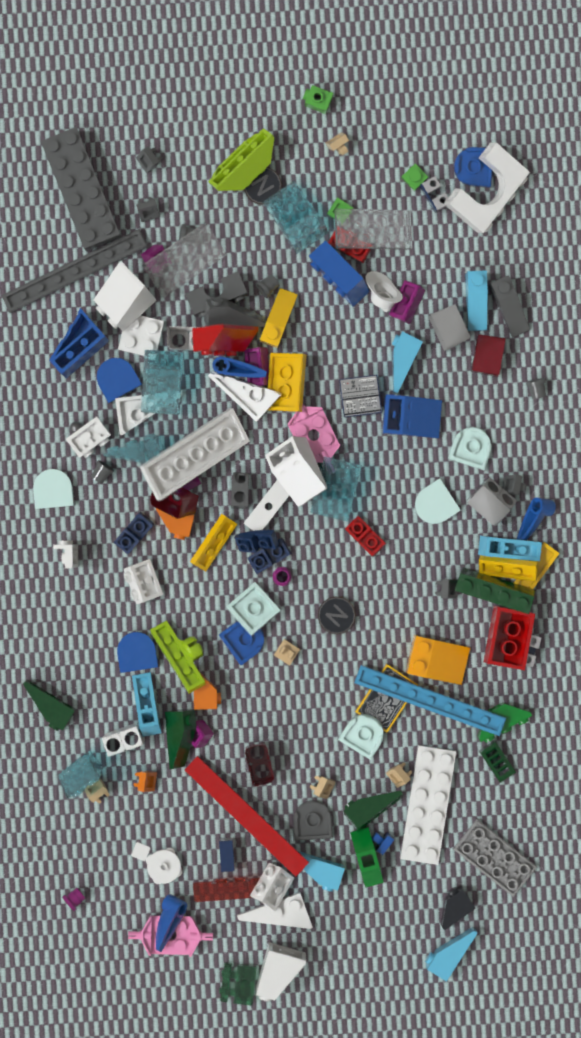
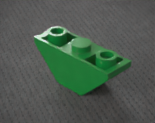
[477,702,532,743]
[350,827,384,888]

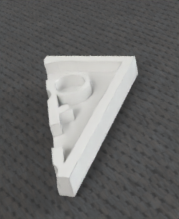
[208,371,282,422]
[115,390,182,435]
[237,892,313,929]

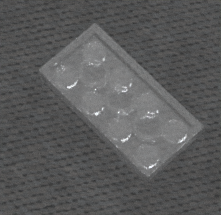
[334,209,412,250]
[142,222,227,298]

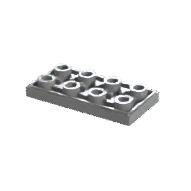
[453,819,537,897]

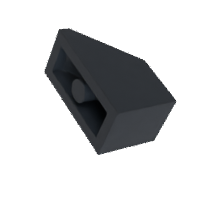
[440,886,476,930]

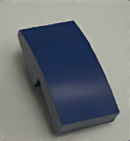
[113,512,154,555]
[234,530,279,553]
[247,538,292,574]

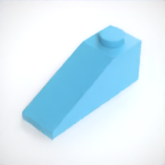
[465,270,488,331]
[392,331,423,394]
[478,536,542,561]
[132,672,162,737]
[298,851,345,892]
[425,927,477,982]

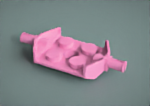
[287,405,340,475]
[128,915,213,957]

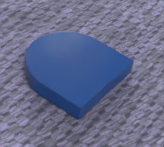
[454,147,492,188]
[97,358,142,403]
[218,621,264,665]
[117,632,159,673]

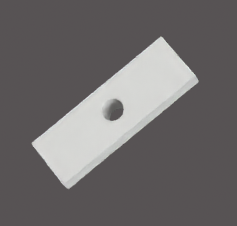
[244,479,289,531]

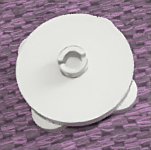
[146,847,182,884]

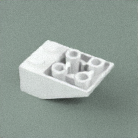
[265,436,327,507]

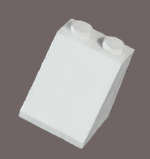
[94,262,156,331]
[256,942,306,1001]

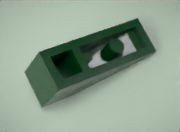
[23,680,76,731]
[165,709,196,769]
[343,791,403,832]

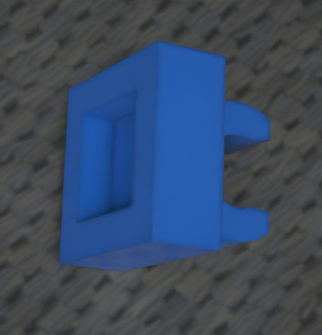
[372,832,394,855]

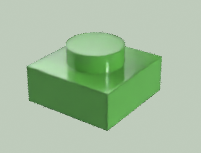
[401,163,428,191]
[327,197,353,225]

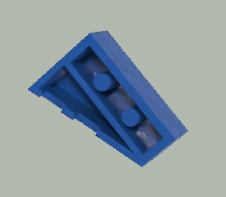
[309,240,370,307]
[49,308,109,379]

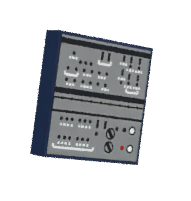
[339,375,382,418]

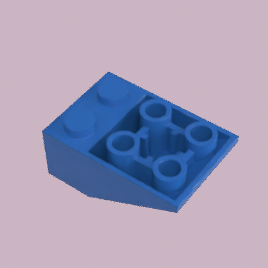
[382,394,442,439]

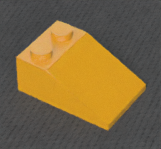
[406,635,470,685]

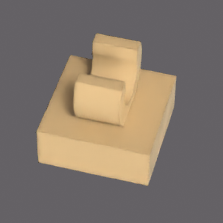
[325,132,349,156]
[274,639,300,666]
[386,762,412,788]
[310,776,336,799]
[84,777,109,803]

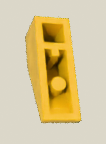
[260,288,298,348]

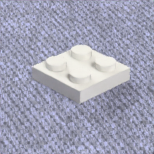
[118,315,164,359]

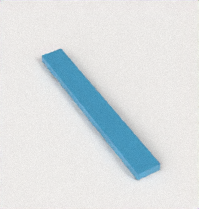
[354,665,506,736]

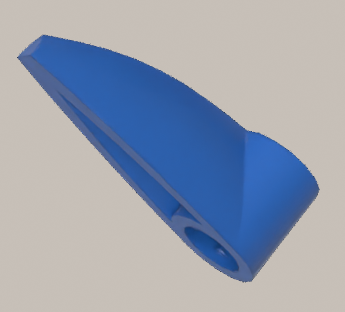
[213,356,267,378]
[517,497,556,541]
[156,894,187,952]

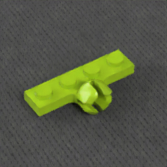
[150,620,206,694]

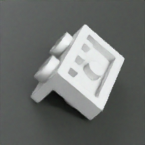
[66,416,111,458]
[53,541,78,568]
[124,559,163,604]
[250,863,294,911]

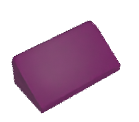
[389,280,425,324]
[244,347,269,386]

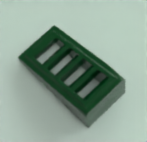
[479,740,516,783]

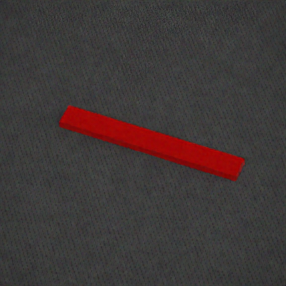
[184,756,309,877]

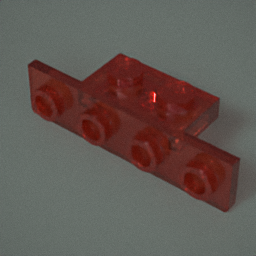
[193,876,260,902]

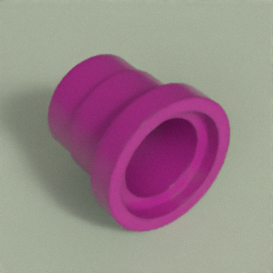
[273,567,292,586]
[62,888,86,911]

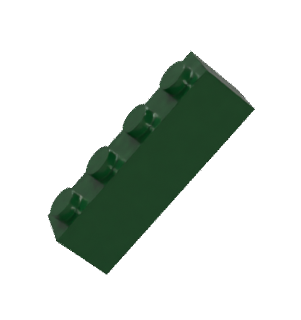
[455,567,536,614]

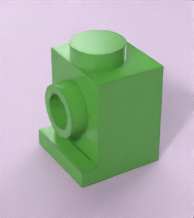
[303,85,334,114]

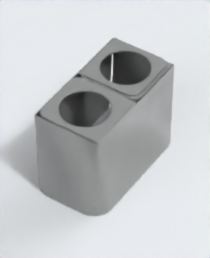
[428,304,471,352]
[467,477,517,526]

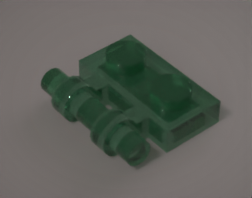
[219,962,257,1006]

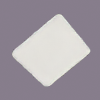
[131,842,150,861]

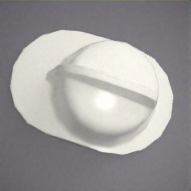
[365,271,403,312]

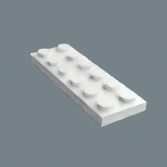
[139,408,250,501]
[400,745,456,865]

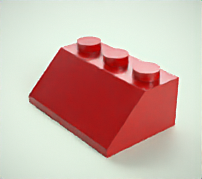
[192,324,259,357]
[483,606,535,671]

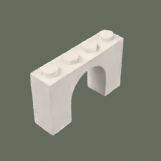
[444,143,530,233]

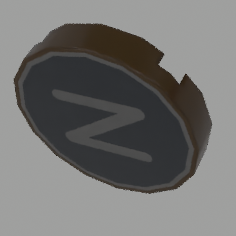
[244,167,282,205]
[318,596,356,635]

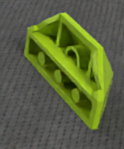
[208,128,274,191]

